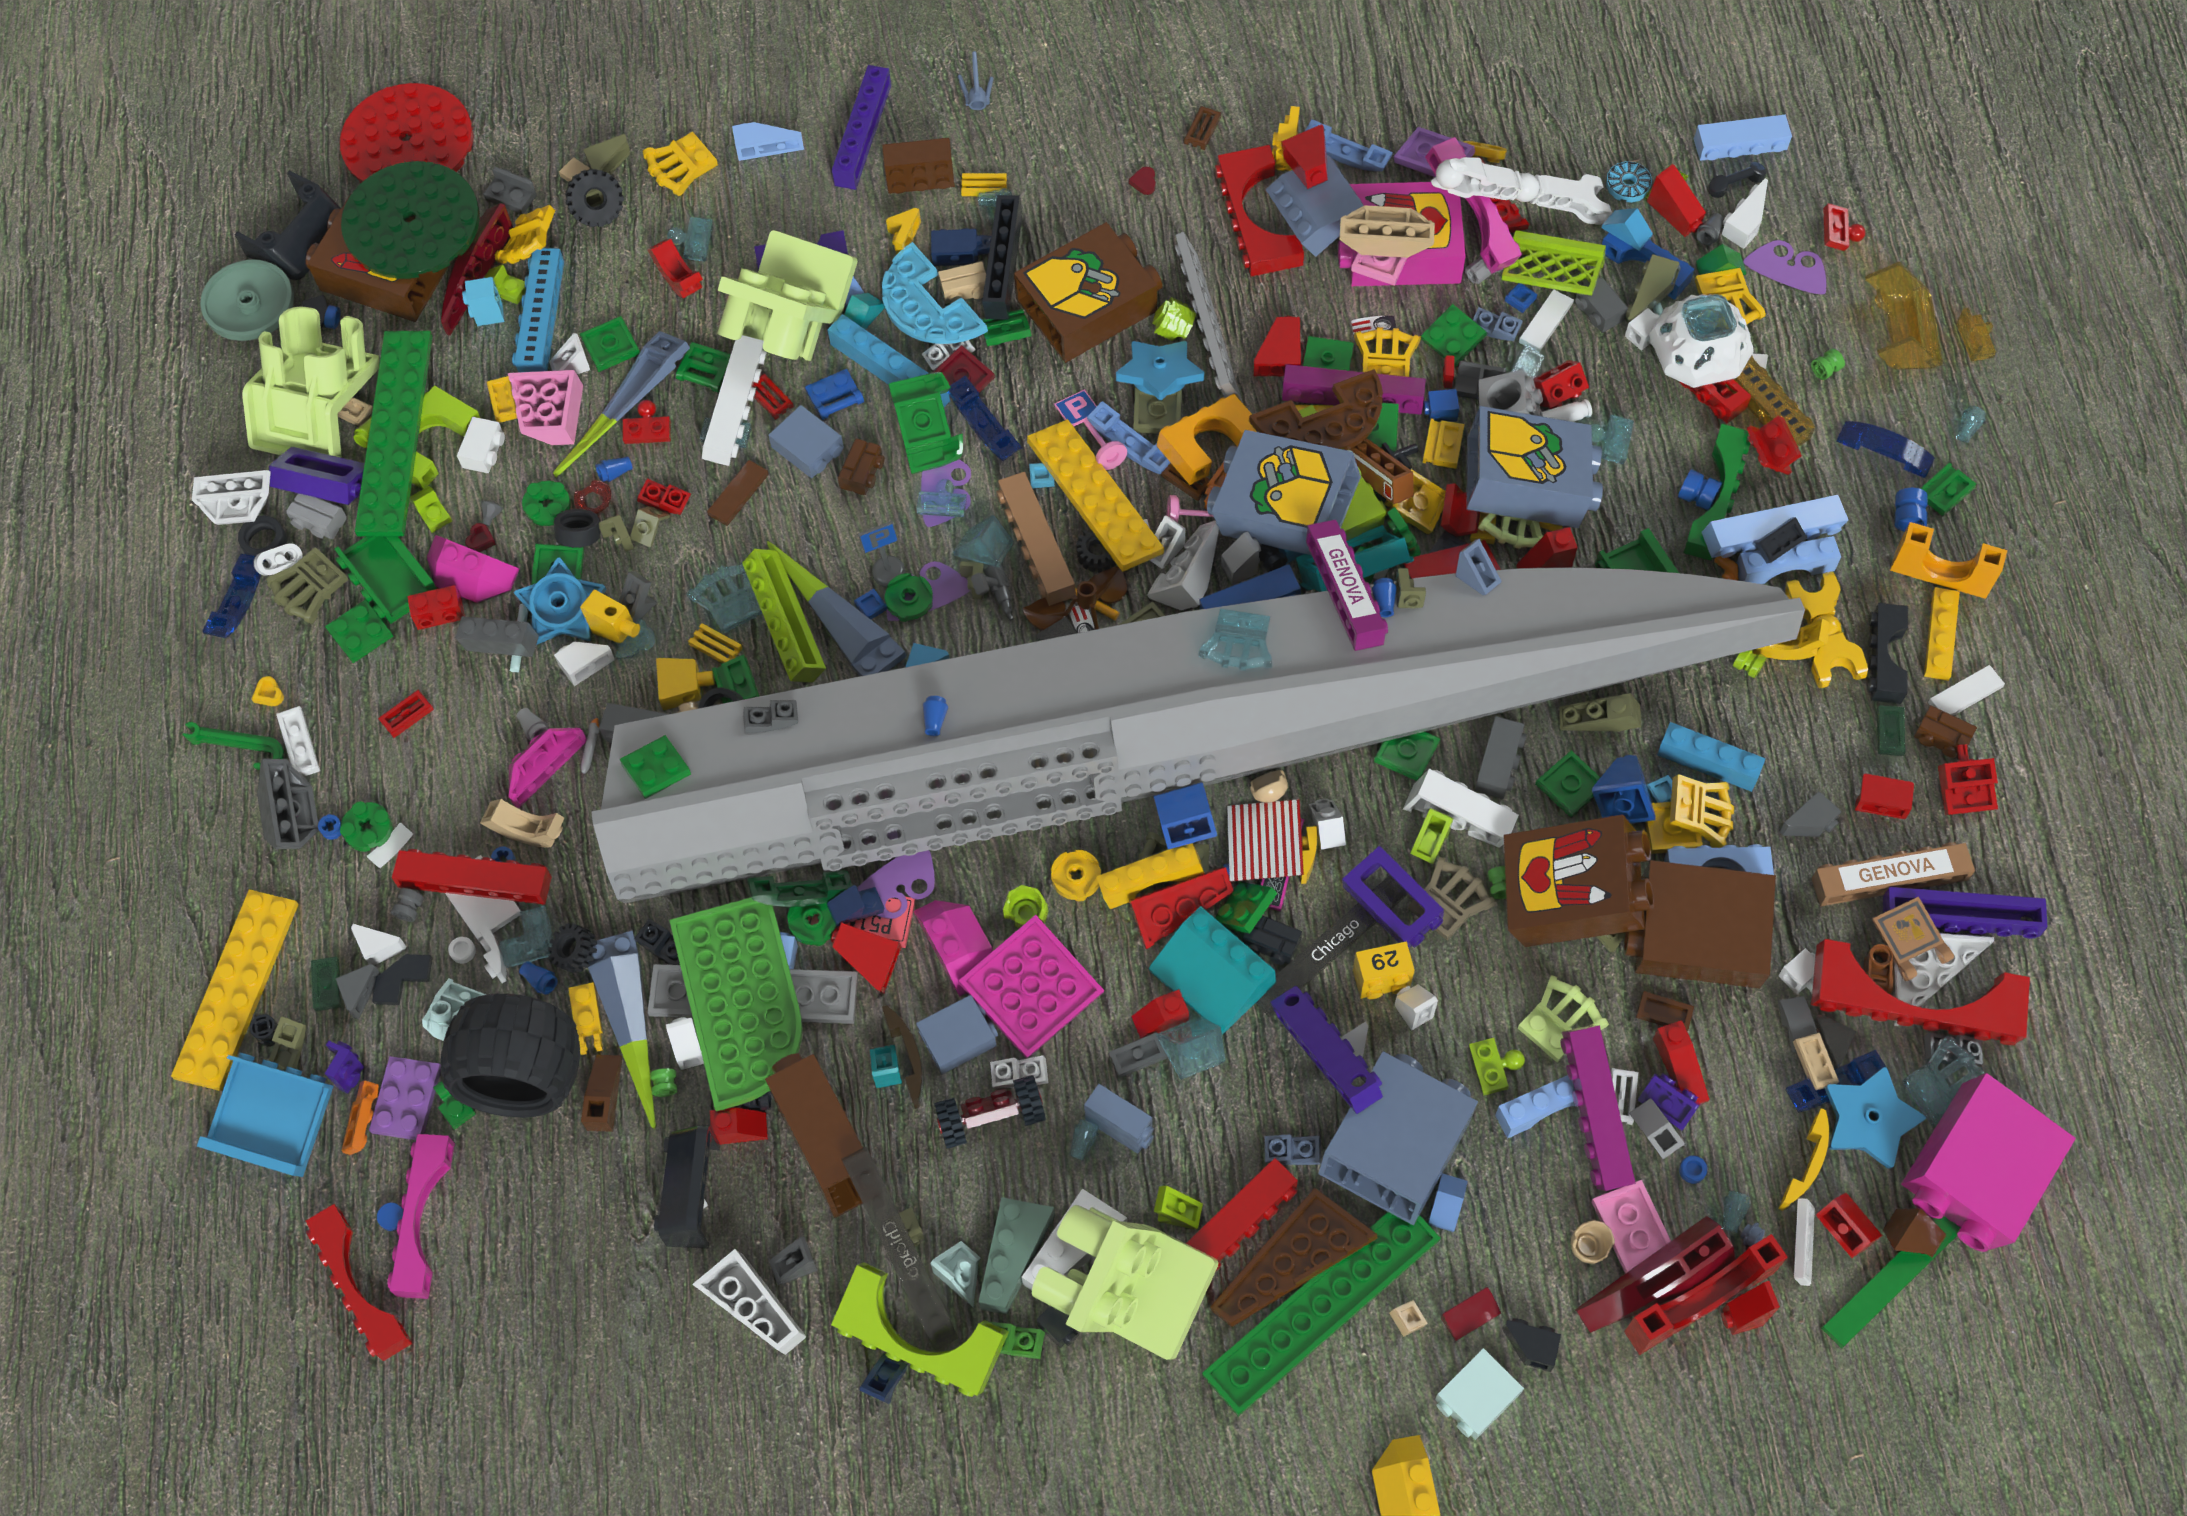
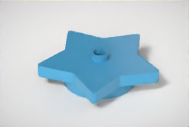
[1116,341,1204,400]
[514,558,607,645]
[1825,1067,1926,1169]

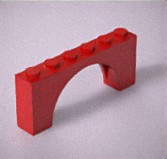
[1214,145,1304,277]
[1624,1234,1788,1355]

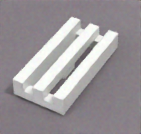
[1611,1068,1638,1125]

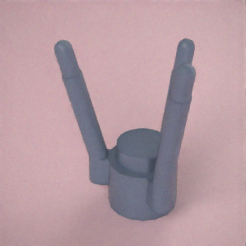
[958,51,993,110]

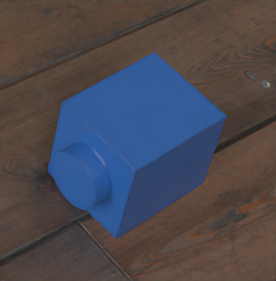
[1423,389,1459,424]

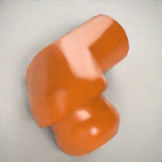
[1714,556,1739,581]

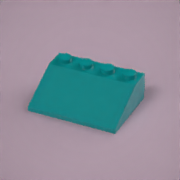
[1148,906,1276,1035]

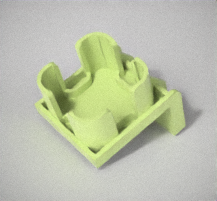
[717,230,858,361]
[243,307,380,458]
[1032,1205,1219,1360]

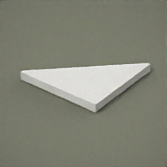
[1892,933,1994,1026]

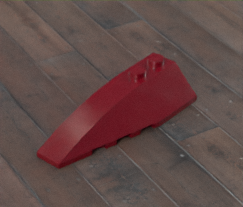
[441,203,513,336]

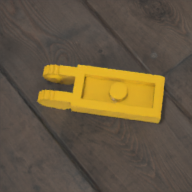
[568,982,603,1055]

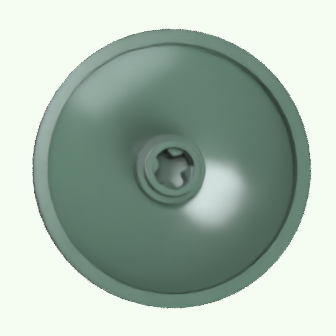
[200,260,294,341]

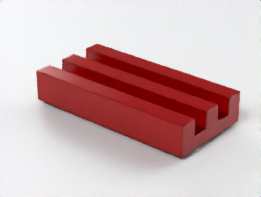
[753,373,794,420]
[378,690,434,738]

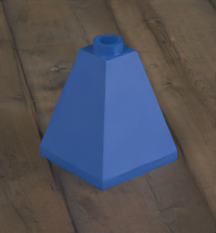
[1592,755,1656,823]

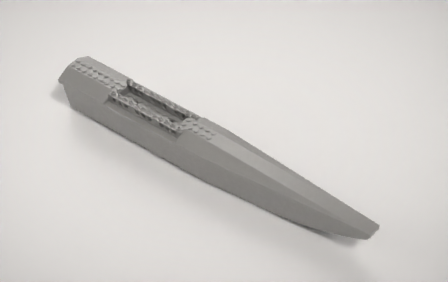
[592,568,1805,903]

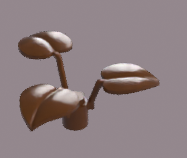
[1023,566,1127,631]

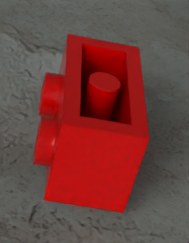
[1533,360,1589,409]
[407,585,465,630]
[1816,1193,1883,1258]

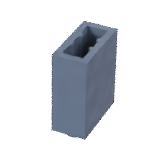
[768,405,844,479]
[916,995,998,1075]
[1084,1084,1154,1154]

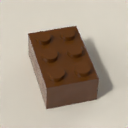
[882,138,955,194]

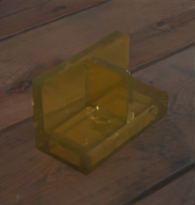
[1956,308,1996,362]

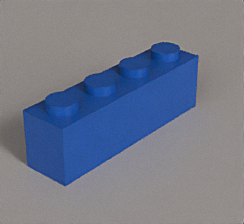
[1199,565,1301,610]

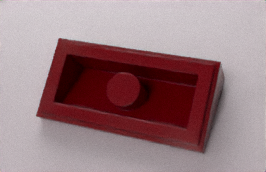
[1441,1287,1501,1342]

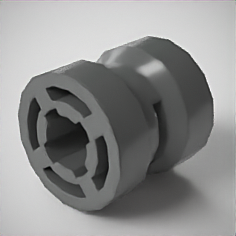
[391,888,424,922]

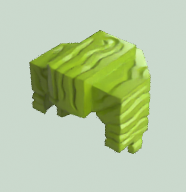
[1152,297,1196,341]
[1003,885,1048,928]

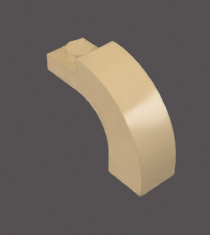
[480,799,564,848]

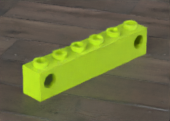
[742,549,826,682]

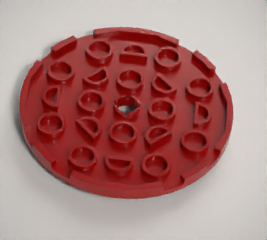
[340,83,474,183]

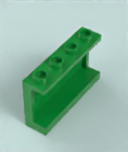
[1595,528,1679,573]
[334,536,437,624]

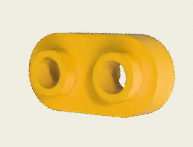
[1463,141,1507,163]

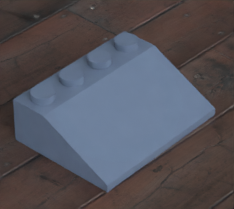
[1265,155,1364,257]

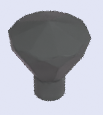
[481,501,503,527]

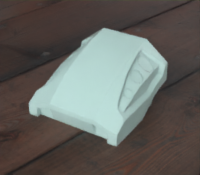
[422,978,486,1041]

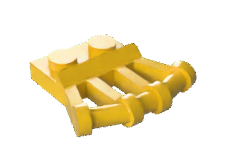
[643,131,718,196]
[495,205,556,264]
[1695,268,1766,331]
[1354,327,1421,377]
[1670,774,1734,848]

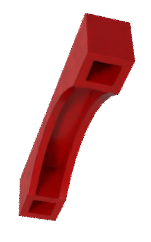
[306,1204,412,1361]

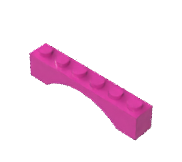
[1425,137,1522,274]
[388,1134,455,1299]

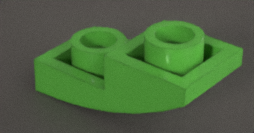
[990,1322,1045,1359]

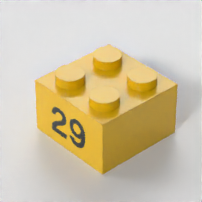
[1353,941,1415,999]

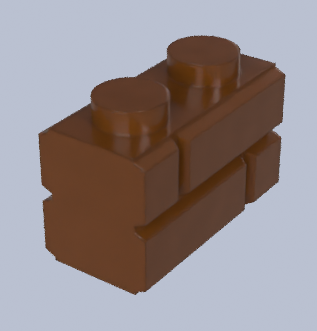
[837,438,885,495]
[1914,705,1977,758]

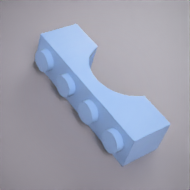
[1736,536,1841,584]
[1664,844,1774,875]
[1495,1075,1576,1139]

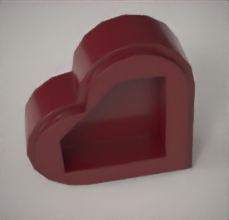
[1129,166,1156,195]
[465,523,496,552]

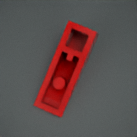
[1653,1020,1710,1104]
[1721,1281,1780,1335]

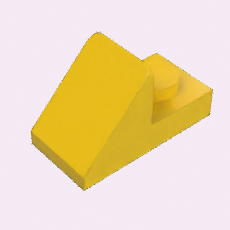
[886,208,921,255]

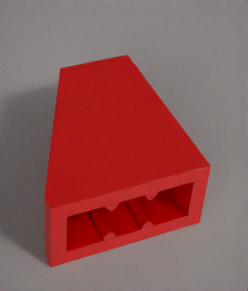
[1281,124,1328,189]
[1647,164,1706,237]
[1253,316,1301,376]
[1516,527,1578,569]
[831,923,902,994]

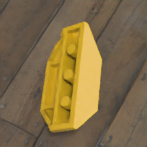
[1371,1435,1440,1516]

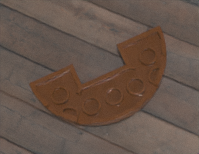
[1249,369,1383,451]

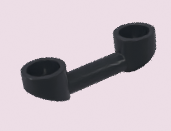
[1708,162,1767,198]

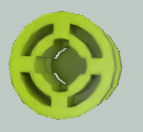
[1733,650,1767,678]

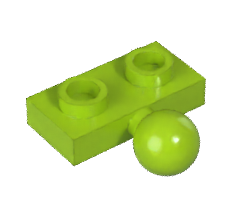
[1469,1038,1525,1096]

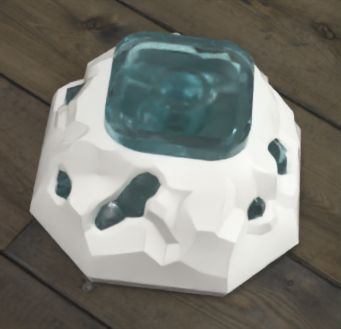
[1649,294,1753,388]

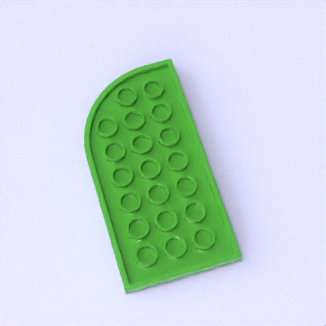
[669,897,803,1112]

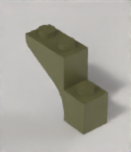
[572,134,630,207]

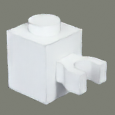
[1625,308,1664,351]
[1778,948,1815,994]

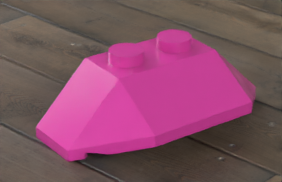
[427,535,520,603]
[509,728,587,809]
[913,900,992,997]

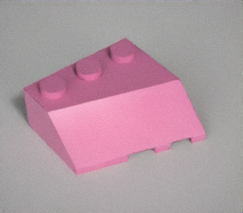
[508,370,583,445]

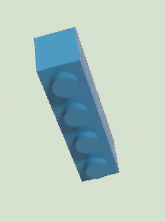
[1657,722,1766,792]

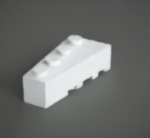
[1403,769,1519,848]
[1022,1189,1127,1291]
[692,1249,806,1355]

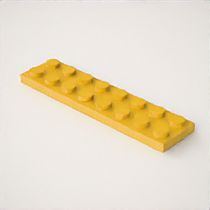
[1027,419,1164,572]
[171,889,299,1091]

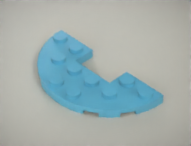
[882,242,988,344]

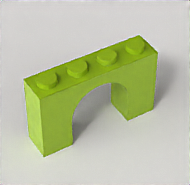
[412,385,480,489]

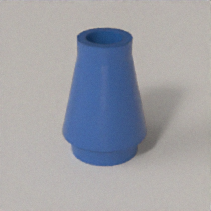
[595,456,633,483]
[1372,578,1397,618]
[923,696,948,736]
[519,961,558,995]

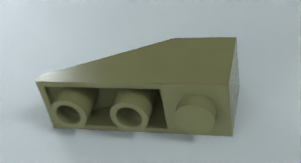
[1626,254,1681,322]
[1559,693,1641,732]

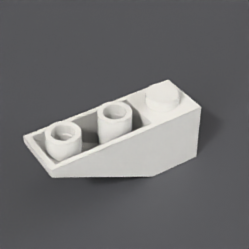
[1722,178,1768,249]

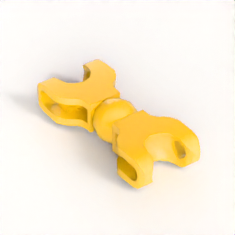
[1785,571,1868,688]

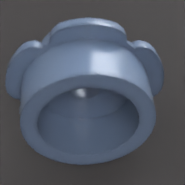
[1741,1222,1765,1247]

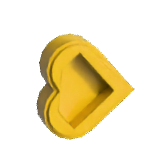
[252,676,284,706]

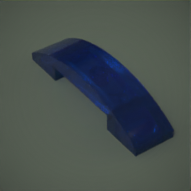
[948,375,1022,461]
[1836,421,1935,478]
[202,553,264,639]
[1785,1050,1890,1113]

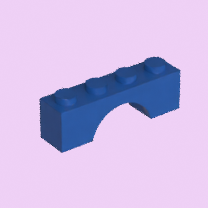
[1602,233,1695,300]

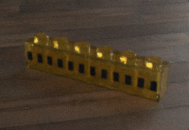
[1704,328,1815,447]

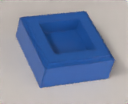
[1505,283,1538,313]
[854,589,887,620]

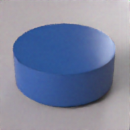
[324,305,341,329]
[1679,1155,1707,1184]
[377,1203,404,1231]

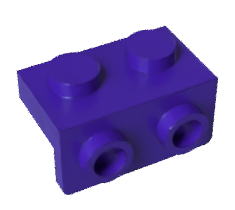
[325,1040,364,1094]
[1638,1073,1701,1131]

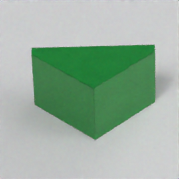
[1695,244,1746,275]

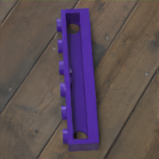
[832,65,892,190]
[1883,887,2048,939]
[1270,986,1383,1114]

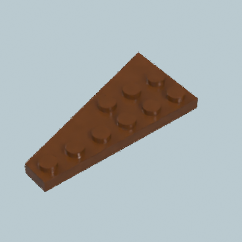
[1210,1188,1378,1327]

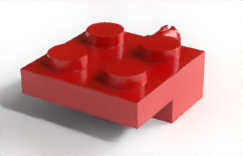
[1938,744,1998,816]

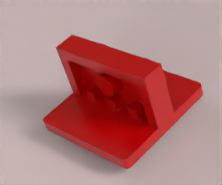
[1746,415,1802,475]

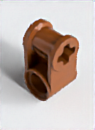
[1863,944,1893,995]

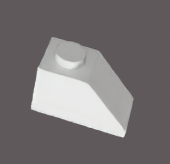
[554,642,615,686]
[1394,984,1438,1031]

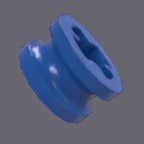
[318,814,341,840]
[491,846,516,862]

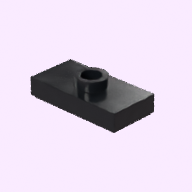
[1755,517,1807,564]

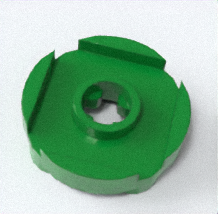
[522,481,571,526]
[885,573,933,622]
[340,801,393,852]
[787,902,838,946]

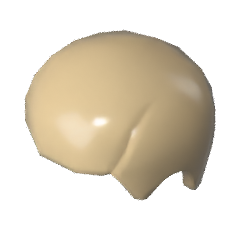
[1250,770,1288,803]
[1570,1220,1615,1264]

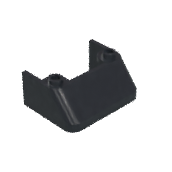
[234,170,341,280]
[654,1125,721,1249]

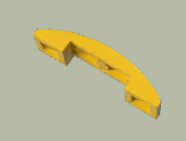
[1778,1108,1829,1211]

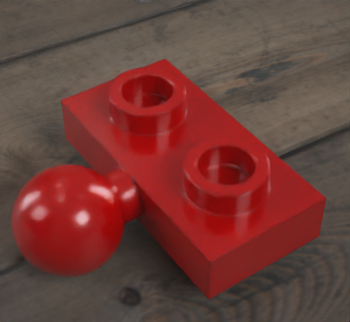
[1823,203,1866,251]
[623,400,671,444]

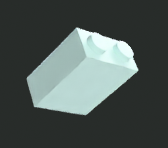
[1435,1348,1524,1440]

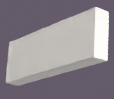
[1519,289,1574,353]
[1928,665,2005,716]
[276,706,320,777]
[1794,1199,1815,1286]

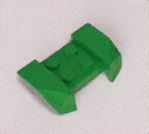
[888,372,963,474]

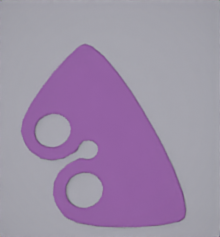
[1743,240,1826,294]
[921,460,971,527]
[887,561,970,621]
[857,850,935,919]

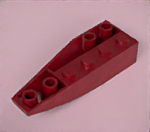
[1575,1216,1735,1333]

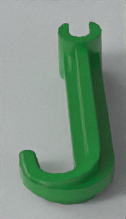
[182,722,284,770]

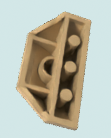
[1339,205,1435,258]

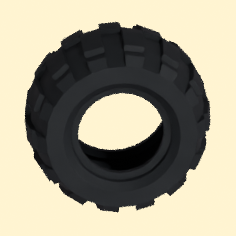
[441,993,580,1118]

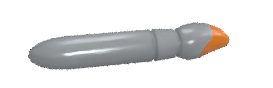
[580,718,600,774]

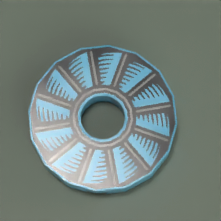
[1606,161,1652,203]

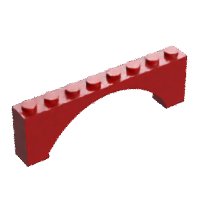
[1811,939,2030,1045]

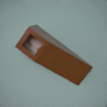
[581,1055,622,1132]

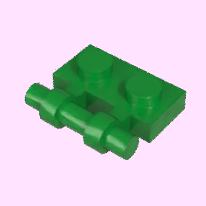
[1387,507,1421,557]

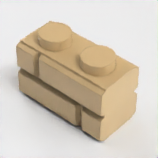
[938,262,986,304]

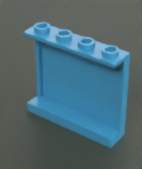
[197,1052,334,1177]

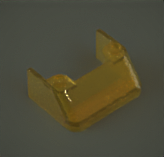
[1865,261,1943,370]

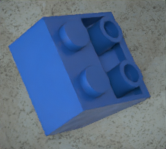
[1154,782,1217,850]

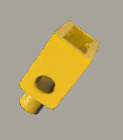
[580,589,640,643]
[656,658,714,710]

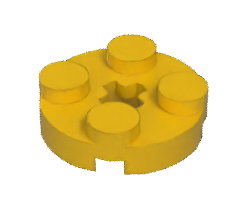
[1051,850,1101,902]

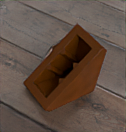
[1883,1208,1946,1257]

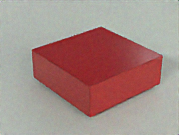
[1443,356,1454,388]

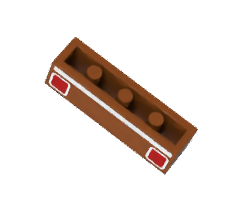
[1347,438,1414,504]

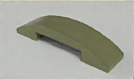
[268,1016,306,1071]

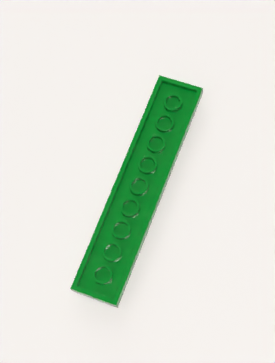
[354,331,433,536]
[1202,1212,1441,1417]

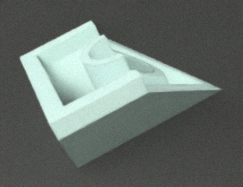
[930,1241,981,1307]

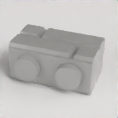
[287,493,347,539]

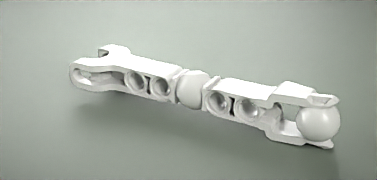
[1431,157,1612,225]

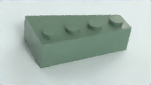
[979,1197,1055,1315]

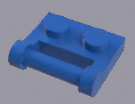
[805,369,864,420]

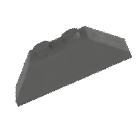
[257,759,319,849]

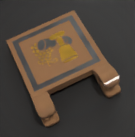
[1872,897,1954,981]

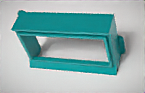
[1296,525,1414,592]

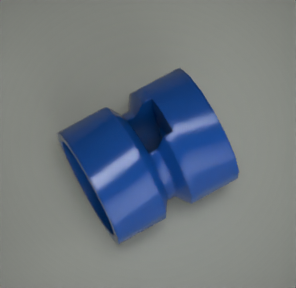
[1678,469,1722,511]
[1895,487,1928,532]

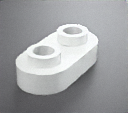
[254,544,302,576]

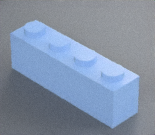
[1694,114,1792,161]

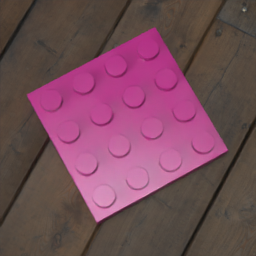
[958,915,1104,1059]

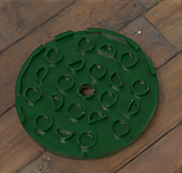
[341,161,480,279]

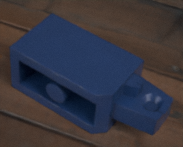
[931,228,992,266]

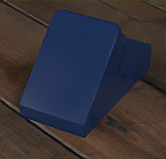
[827,885,885,927]
[859,1353,908,1404]

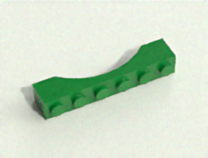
[1683,423,1751,561]

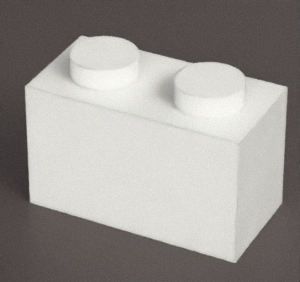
[457,417,505,473]

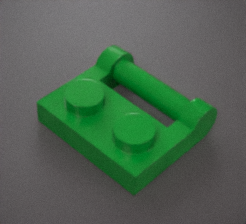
[676,342,731,393]

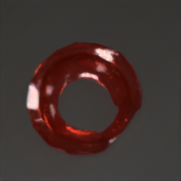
[574,480,612,514]

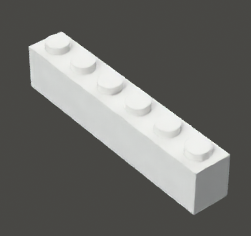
[702,335,767,466]

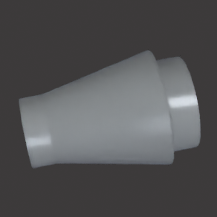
[517,708,548,740]

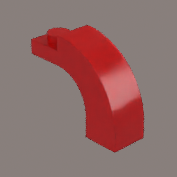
[647,239,703,298]

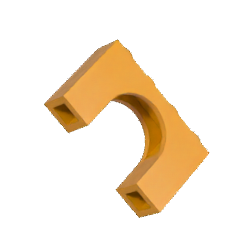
[1156,394,1257,485]
[1890,522,2008,599]

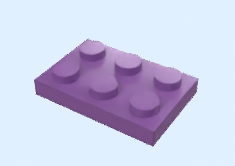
[1393,127,1475,177]
[369,1056,441,1140]

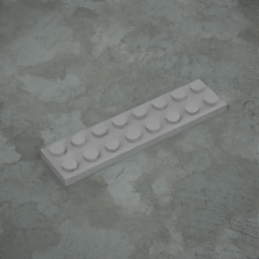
[1175,232,1243,403]
[648,964,859,1024]

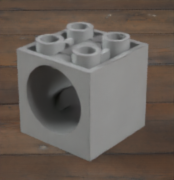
[1479,369,1543,417]

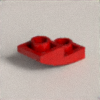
[637,478,691,515]

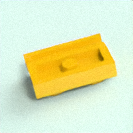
[1423,419,1465,469]

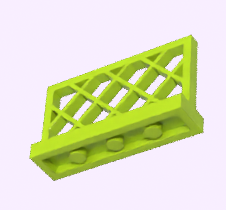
[1502,230,1606,296]

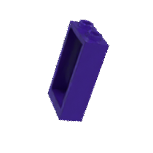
[269,446,365,505]
[1342,846,1444,948]

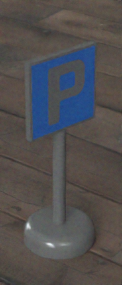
[858,521,906,588]

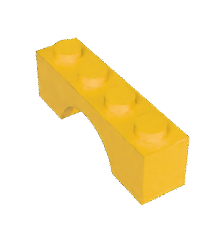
[1096,843,1205,909]

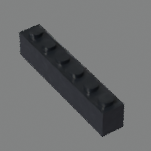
[982,195,1023,320]

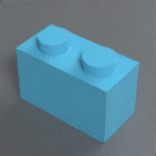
[462,277,505,326]

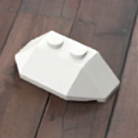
[192,470,271,525]

